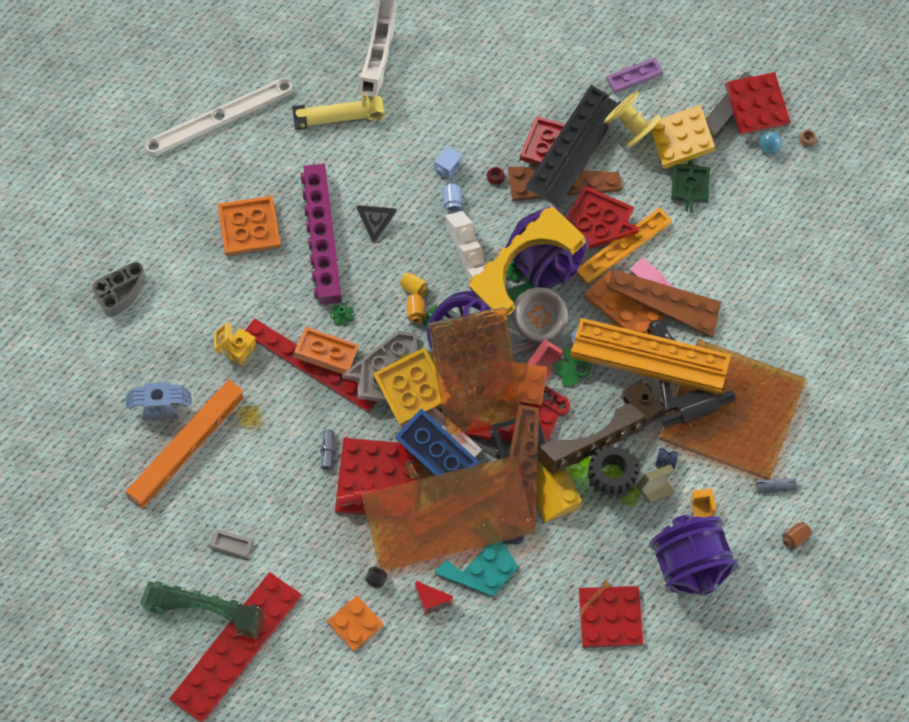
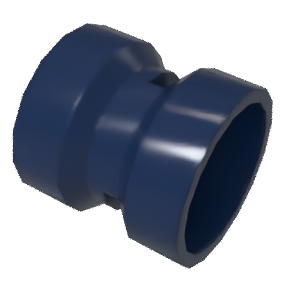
[655,448,679,470]

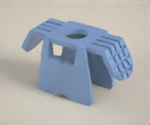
[126,382,192,419]

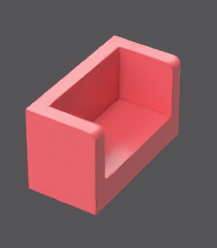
[527,339,564,381]

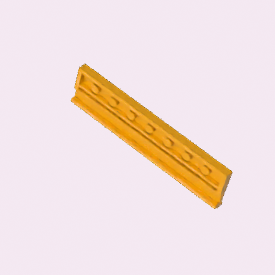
[570,318,731,395]

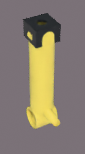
[292,95,385,130]

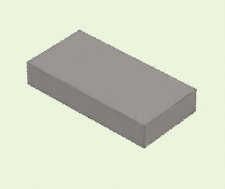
[209,529,254,559]

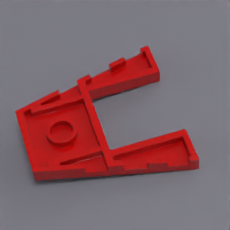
[466,402,559,448]

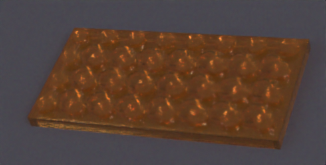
[361,456,535,572]

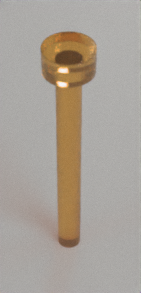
[579,580,610,615]

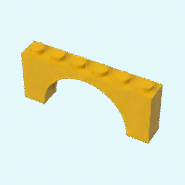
[468,206,586,321]

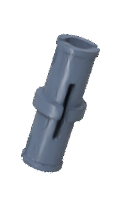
[320,429,335,470]
[756,477,797,493]

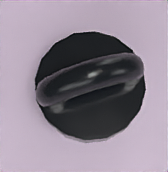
[365,567,387,588]

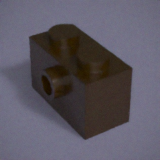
[621,379,664,427]

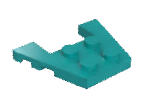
[435,517,518,598]

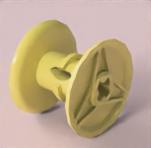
[604,91,661,148]

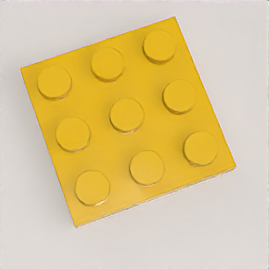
[651,105,716,169]
[373,347,452,426]

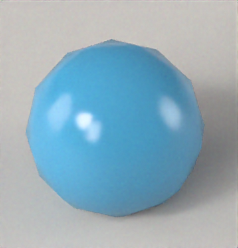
[759,132,782,154]

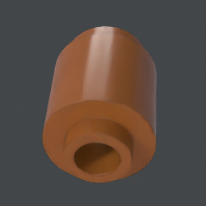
[782,522,812,550]

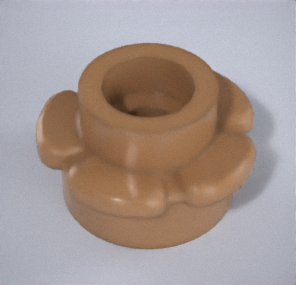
[799,129,817,147]

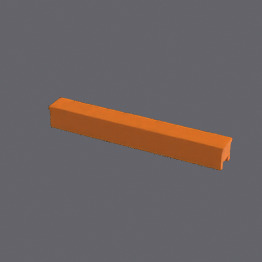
[125,379,245,509]

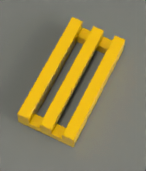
[214,322,233,354]

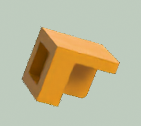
[690,488,716,517]

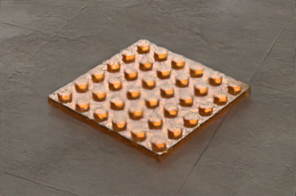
[659,339,807,479]

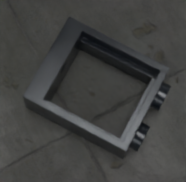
[489,416,546,463]

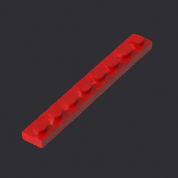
[244,318,378,413]

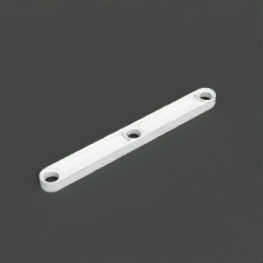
[145,78,293,156]

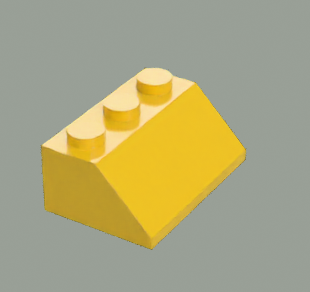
[536,458,582,523]

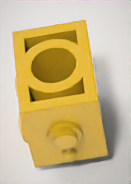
[224,328,257,366]

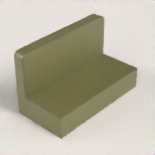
[635,465,675,503]

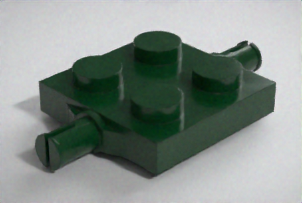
[671,158,710,212]

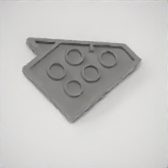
[342,331,417,403]

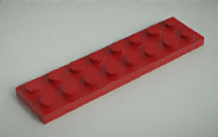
[169,572,302,722]

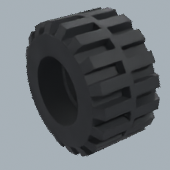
[588,444,639,499]

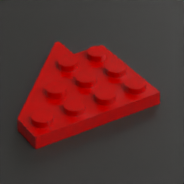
[566,186,640,249]

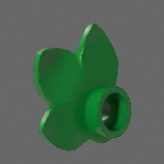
[552,348,590,386]

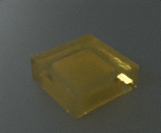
[240,405,261,427]

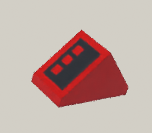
[415,581,453,615]

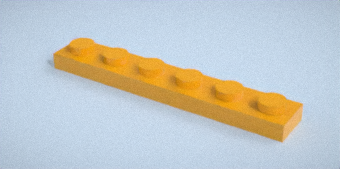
[576,207,672,286]

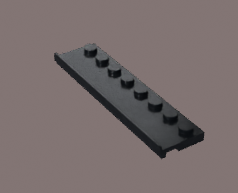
[525,85,621,208]

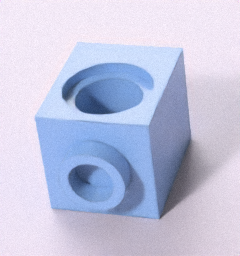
[434,146,462,179]

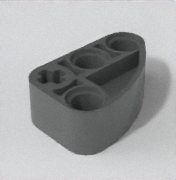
[92,262,146,317]

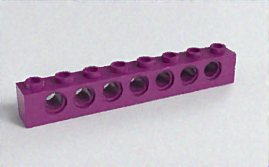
[300,163,342,305]

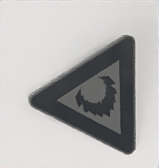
[356,205,397,243]

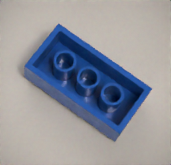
[395,408,479,492]

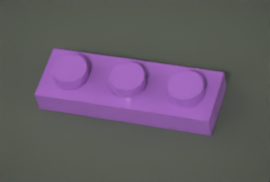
[606,58,663,94]

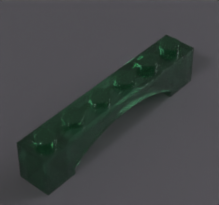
[140,581,265,639]

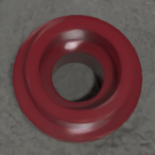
[486,167,505,185]

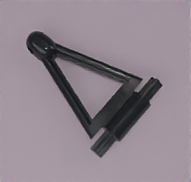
[647,320,736,428]

